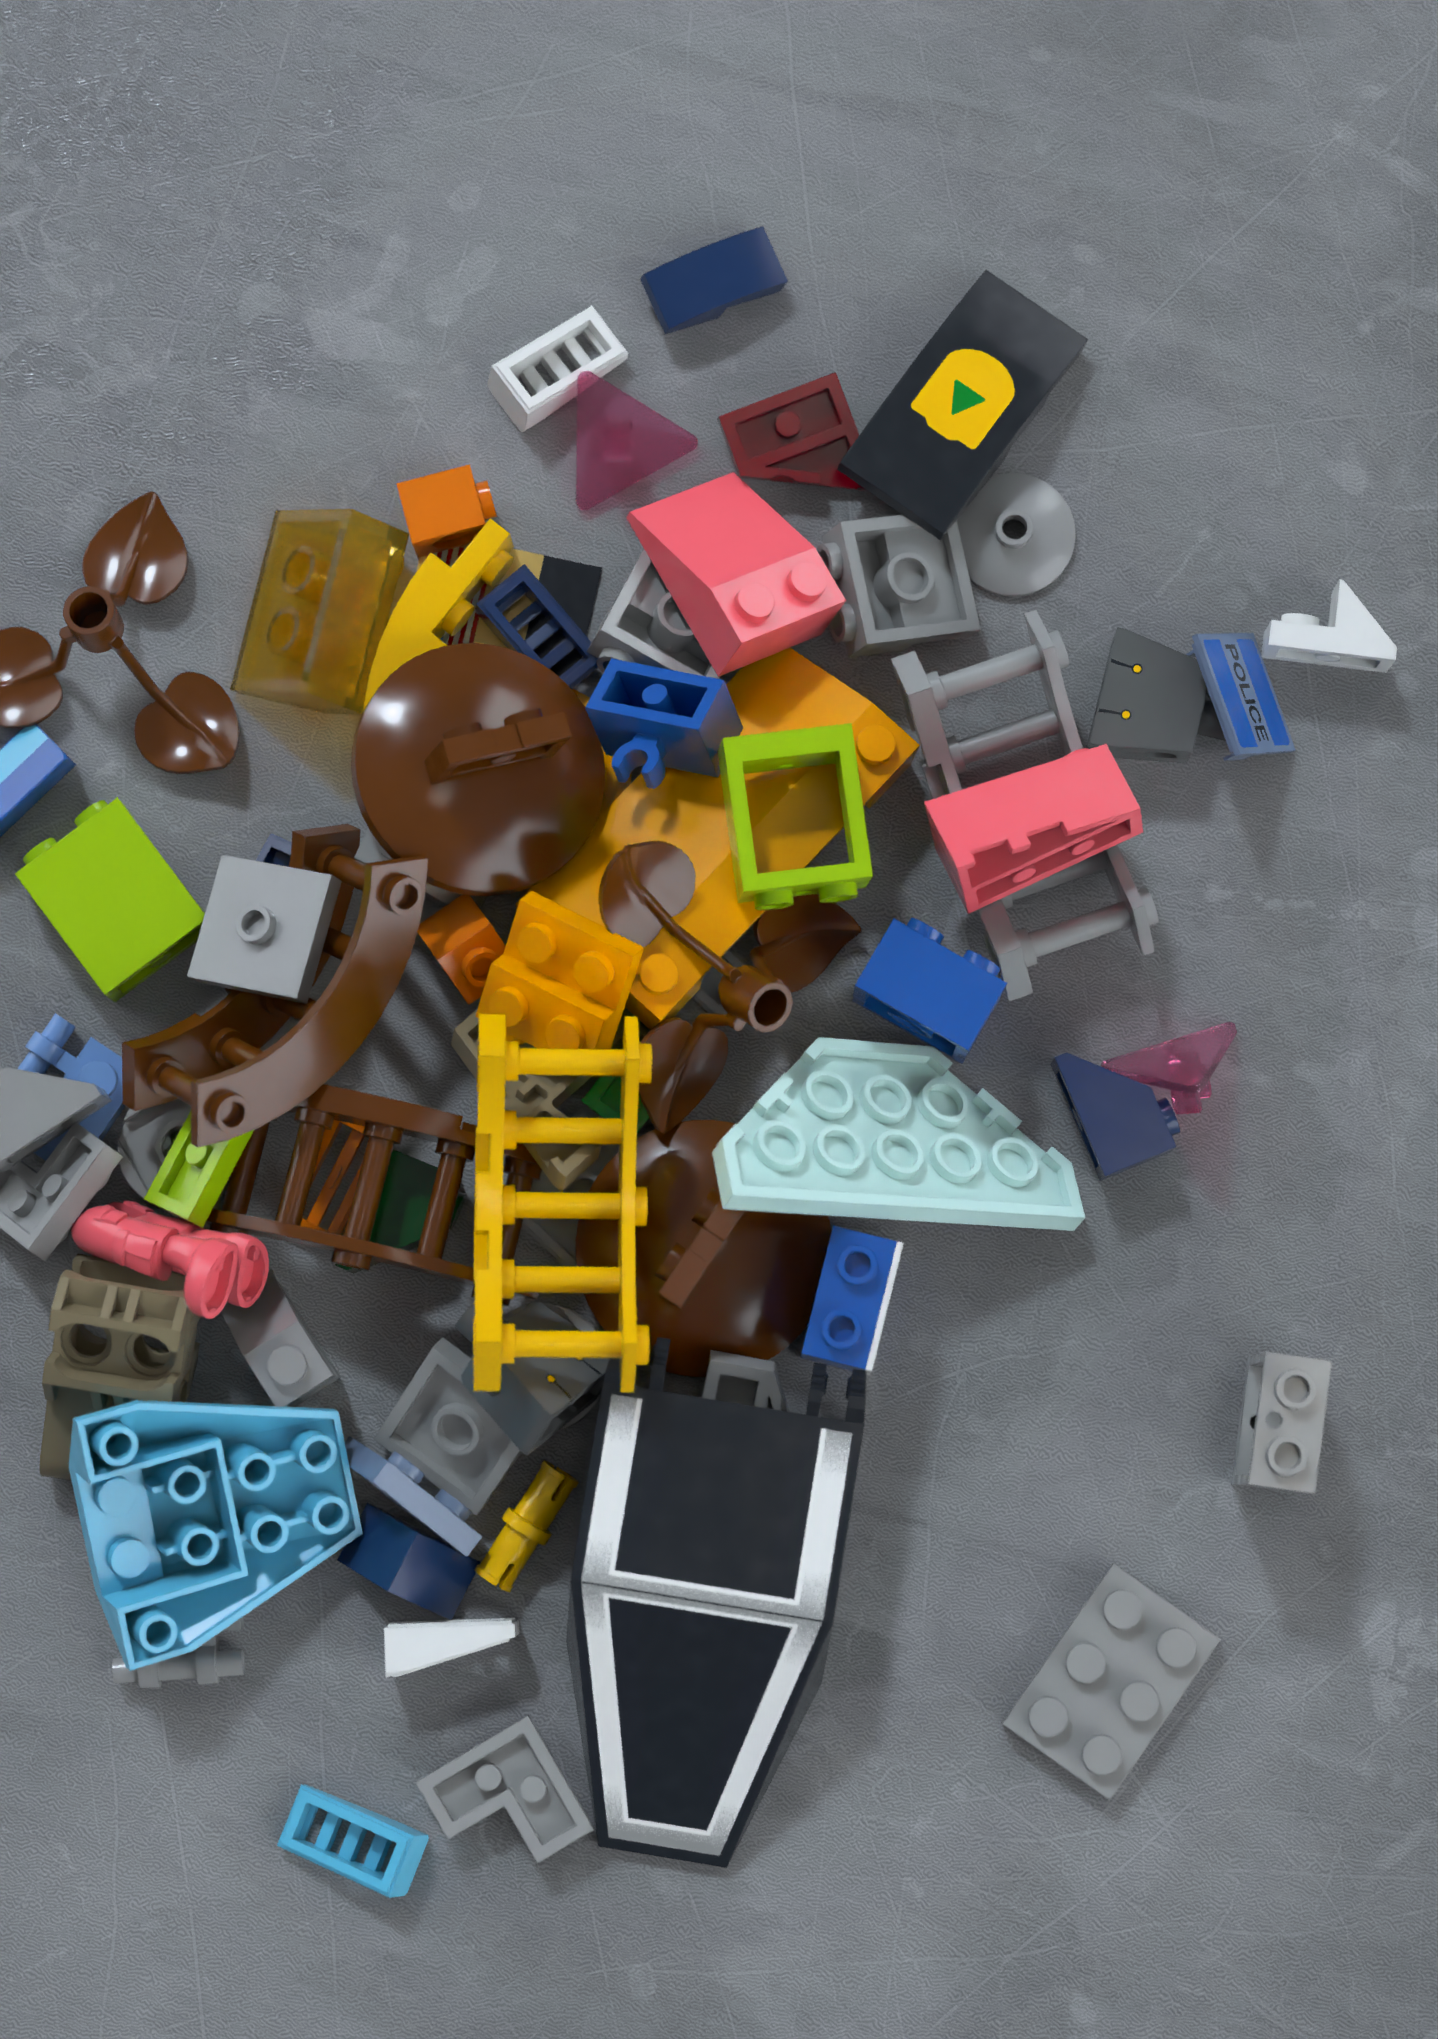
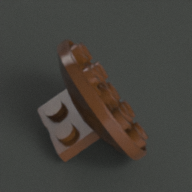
[351,643,605,896]
[576,1120,832,1377]

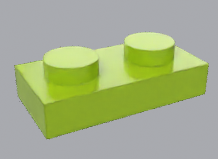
[144,1111,254,1228]

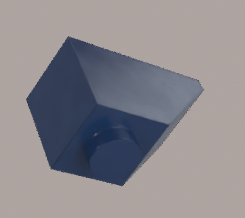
[1050,1052,1180,1181]

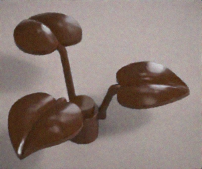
[0,491,240,774]
[598,841,862,1134]

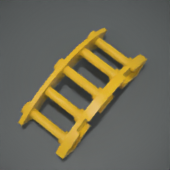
[473,1014,652,1392]

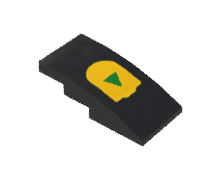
[837,270,1088,541]

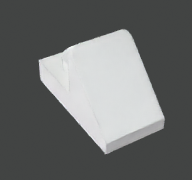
[1261,579,1397,673]

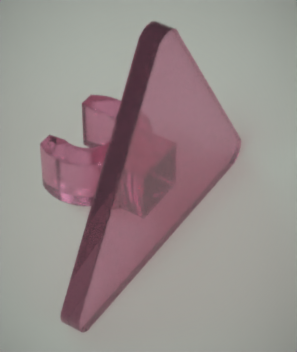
[575,371,698,510]
[1101,1022,1237,1115]

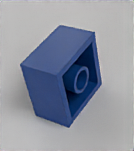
[852,918,1007,1064]

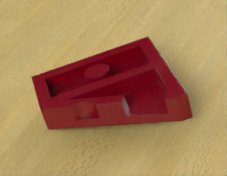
[717,372,868,491]

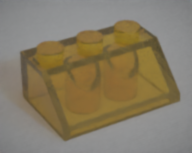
[230,509,409,715]

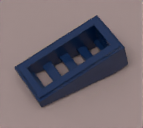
[475,564,598,690]

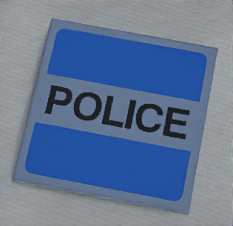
[1186,633,1295,761]

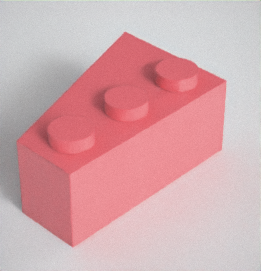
[924,744,1143,914]

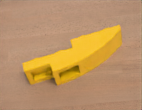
[363,518,514,711]

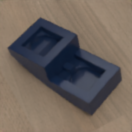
[640,226,788,334]

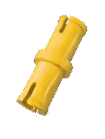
[475,1460,579,1592]

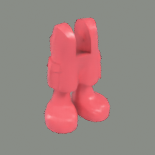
[71,1200,269,1319]

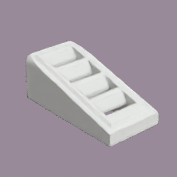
[487,306,629,432]
[384,1618,519,1678]

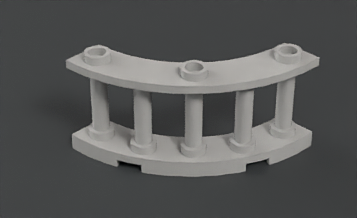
[891,610,1159,1001]

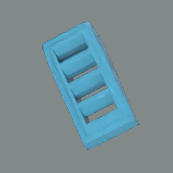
[277,1784,429,1898]

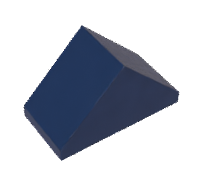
[337,1503,481,1620]

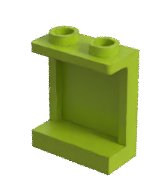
[15,797,205,1002]

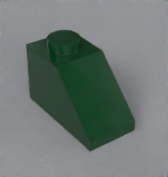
[335,1149,466,1274]

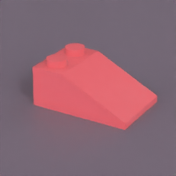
[626,472,846,677]

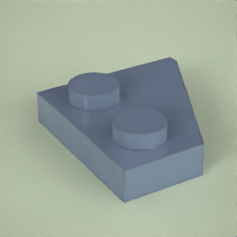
[345,1436,483,1557]

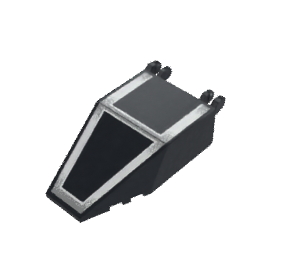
[566,1337,866,1868]

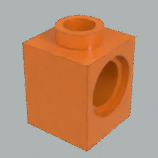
[396,464,497,558]
[417,894,506,1005]

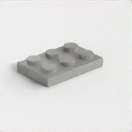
[1001,1563,1221,1801]

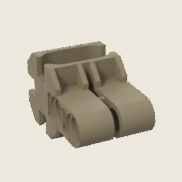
[39,1253,201,1481]

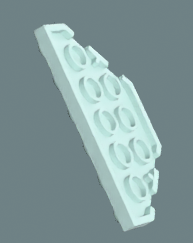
[712,1037,1085,1231]

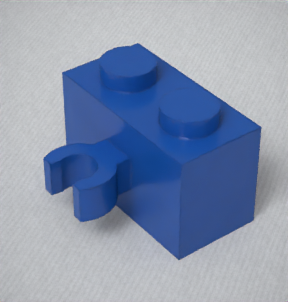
[585,659,743,789]

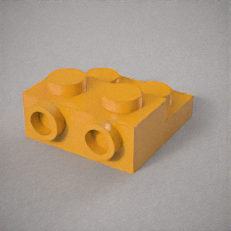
[475,891,644,1049]

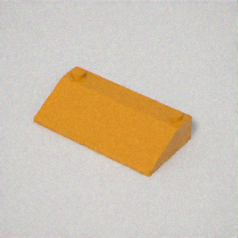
[515,648,920,1030]

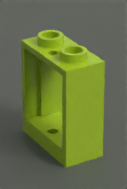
[717,723,873,910]

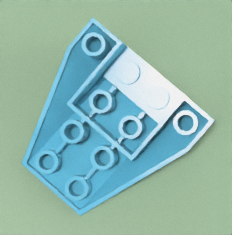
[69,1400,363,1671]

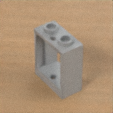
[1231,1352,1332,1494]

